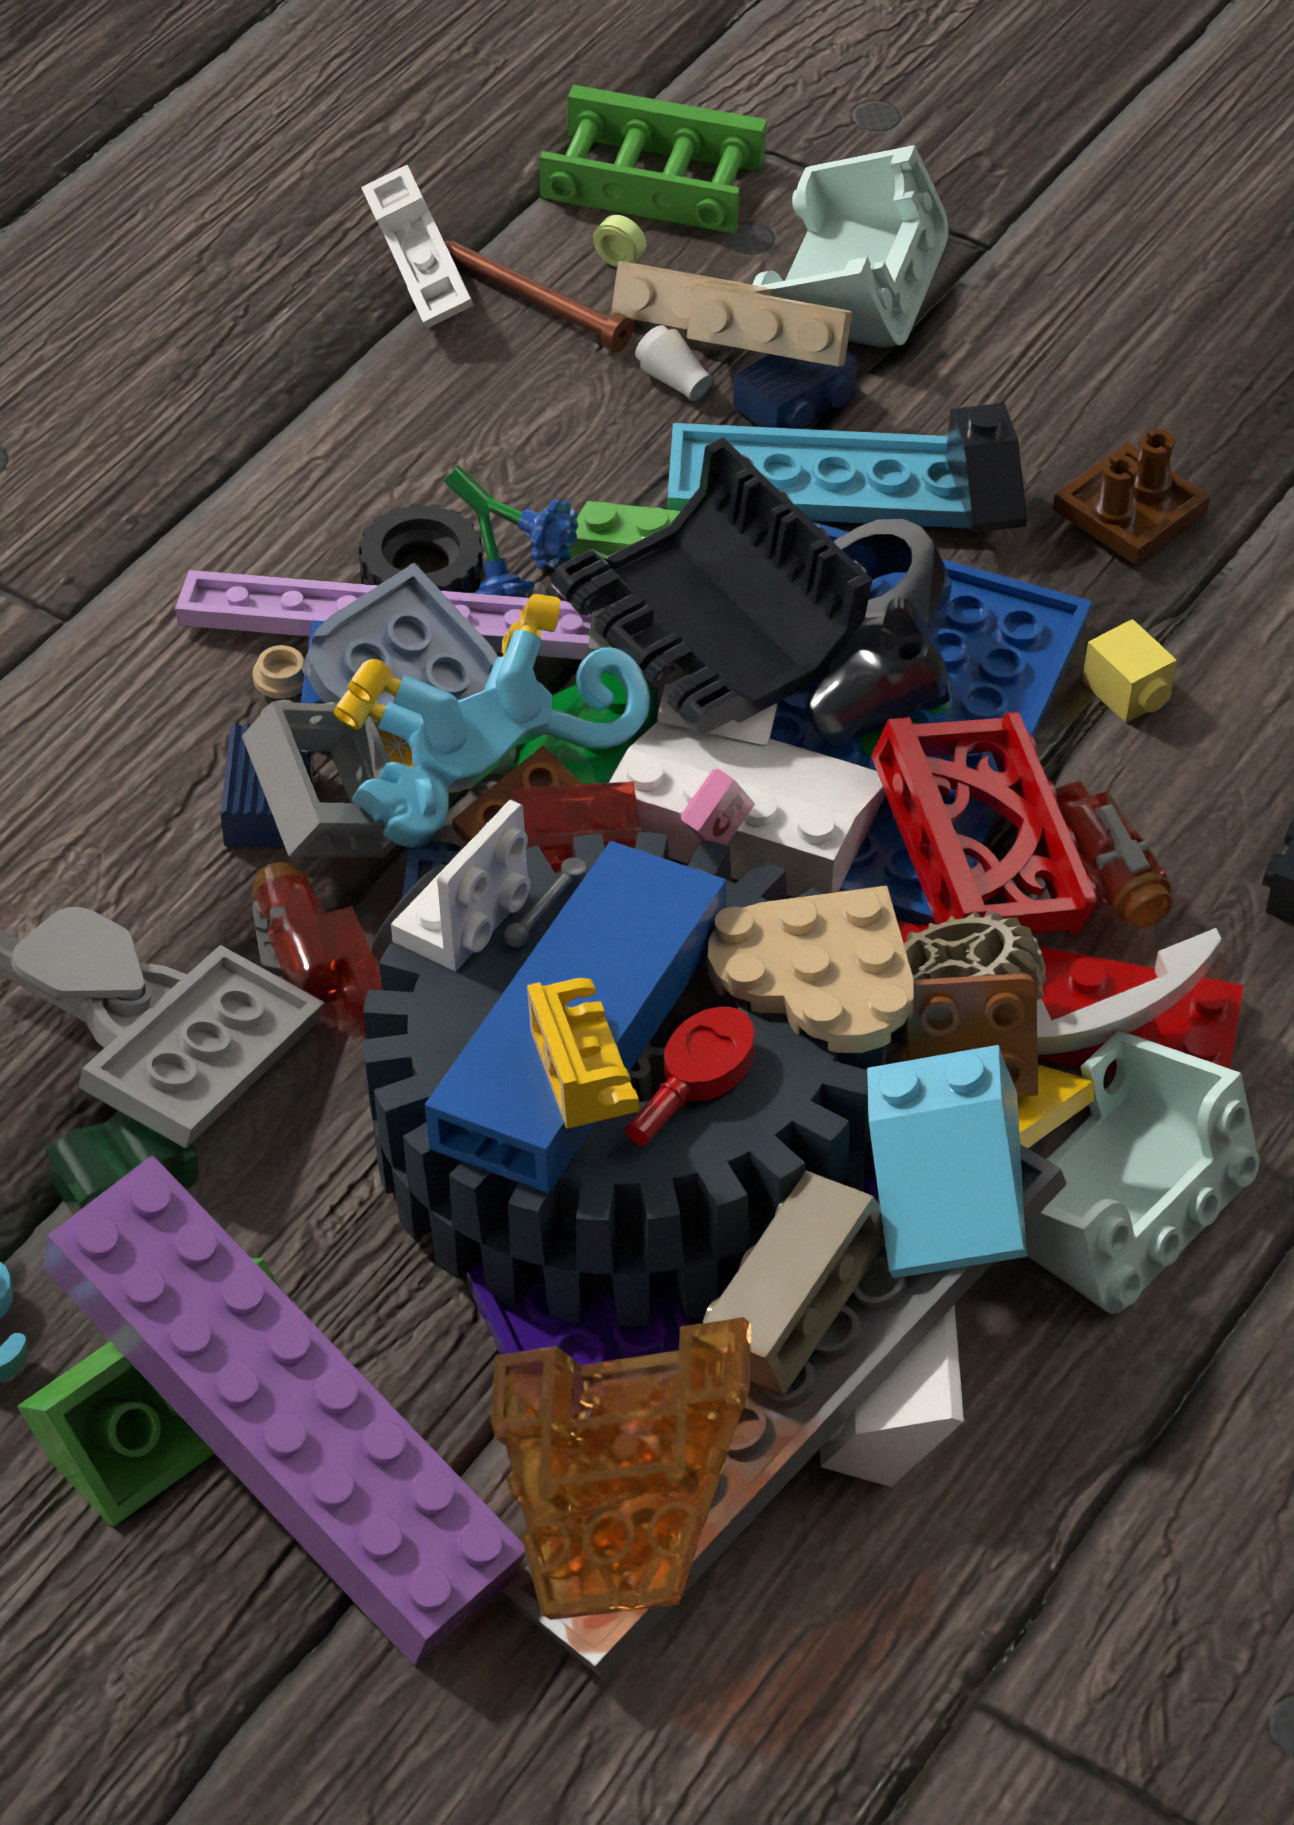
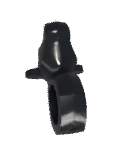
[805,519,952,745]

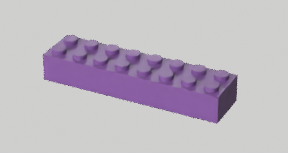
[43,1155,528,1667]

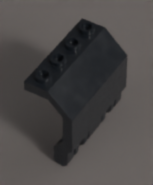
[550,437,873,735]

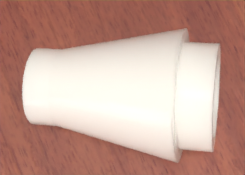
[635,325,713,401]

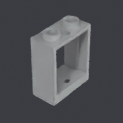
[242,700,397,858]

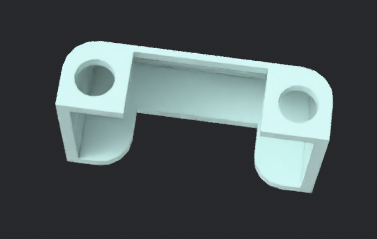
[1025,1030,1260,1314]

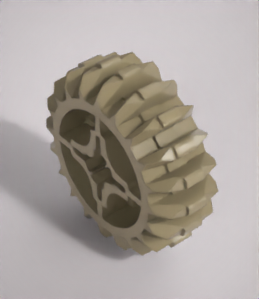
[894,912,1047,1041]

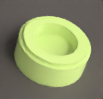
[593,215,647,267]

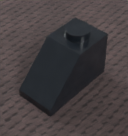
[946,403,1027,533]

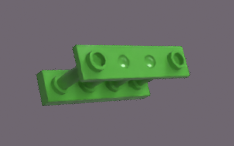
[540,85,767,234]

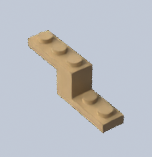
[611,262,852,367]

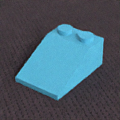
[867,1045,1027,1278]

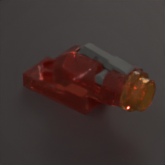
[1055,781,1173,928]
[251,862,382,1034]

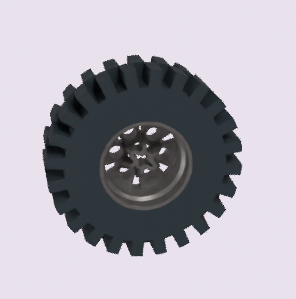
[362,832,886,1327]

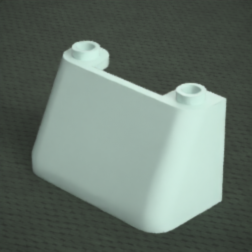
[752,145,948,348]

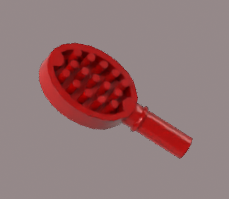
[625,1007,755,1146]

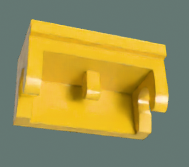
[527,978,639,1129]

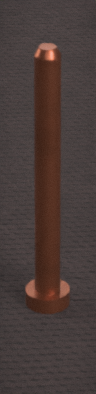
[445,241,634,352]

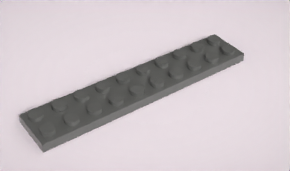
[502,1144,1067,1679]

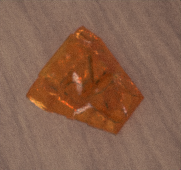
[491,1317,751,1620]

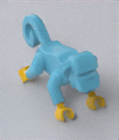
[333,594,650,848]

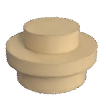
[253,645,305,699]

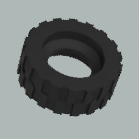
[359,503,483,594]

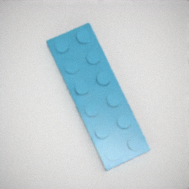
[667,423,971,529]

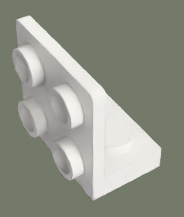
[391,800,531,972]

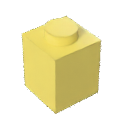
[1082,619,1177,723]

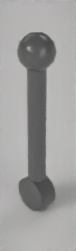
[504,858,587,948]

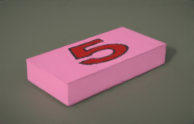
[680,768,755,845]

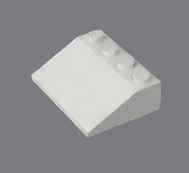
[605,721,886,898]

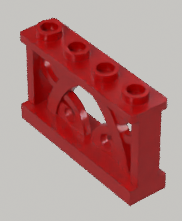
[871,712,1097,935]

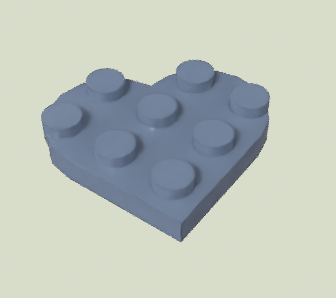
[303,563,498,720]

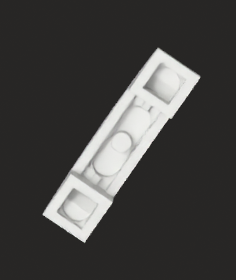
[361,165,474,329]
[1037,928,1221,1055]

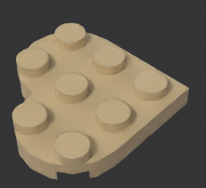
[708,886,914,1053]

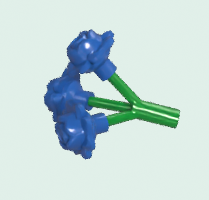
[443,465,579,598]

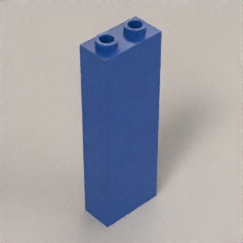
[425,841,727,1193]

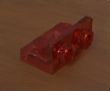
[510,781,645,872]

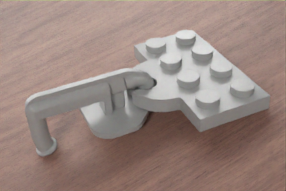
[0,907,324,1148]

